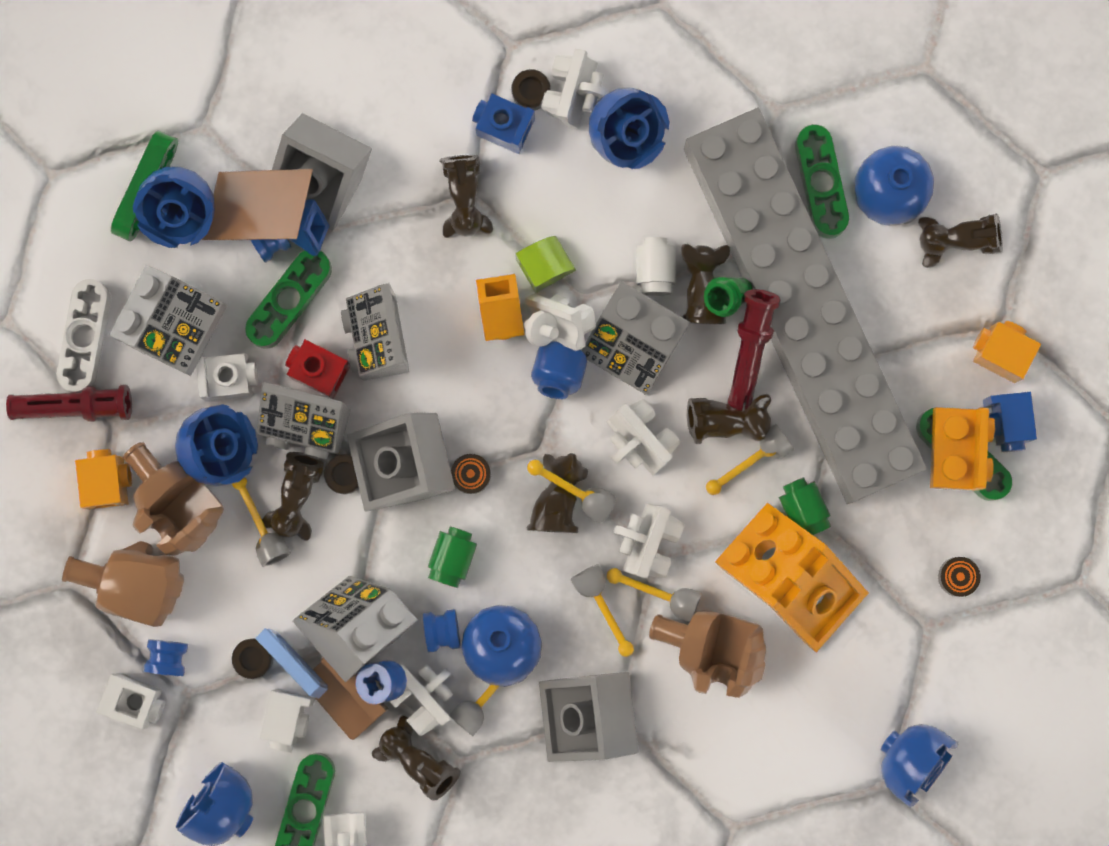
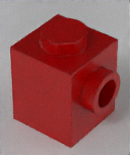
[285,339,350,400]

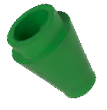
[704,277,753,317]

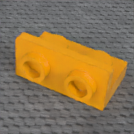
[930,407,995,491]

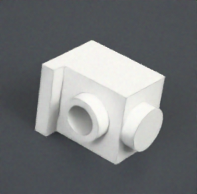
[196,353,258,401]
[96,673,165,730]
[260,689,315,753]

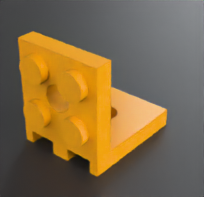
[715,503,869,653]

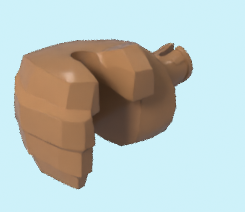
[123,442,224,556]
[62,541,184,627]
[649,611,766,698]

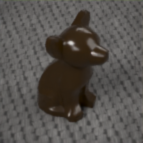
[440,155,493,238]
[918,214,1003,268]
[681,244,730,324]
[686,394,771,444]
[262,452,324,541]
[527,453,588,533]
[371,716,461,801]

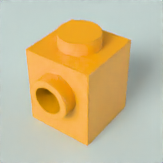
[476,274,525,341]
[972,321,1041,383]
[75,449,132,510]

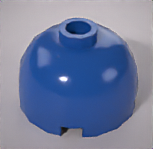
[588,88,670,169]
[854,145,934,226]
[133,167,215,248]
[175,404,258,486]
[461,605,542,687]
[880,724,958,808]
[176,762,253,846]

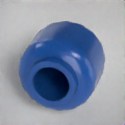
[531,341,587,399]

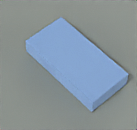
[256,628,328,699]

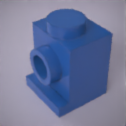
[472,93,535,154]
[983,392,1037,452]

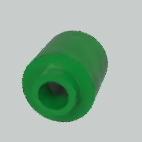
[778,477,831,535]
[428,526,477,588]

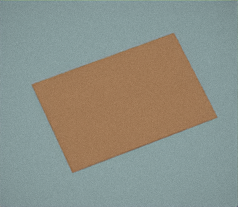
[202,169,313,240]

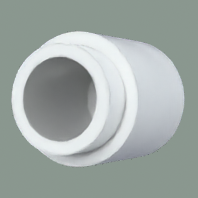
[636,237,676,296]

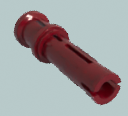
[727,289,781,411]
[6,385,132,422]

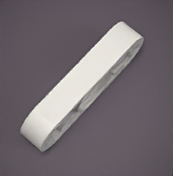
[56,279,111,393]

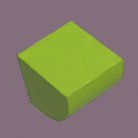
[515,236,576,294]

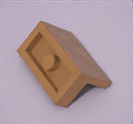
[313,657,389,740]

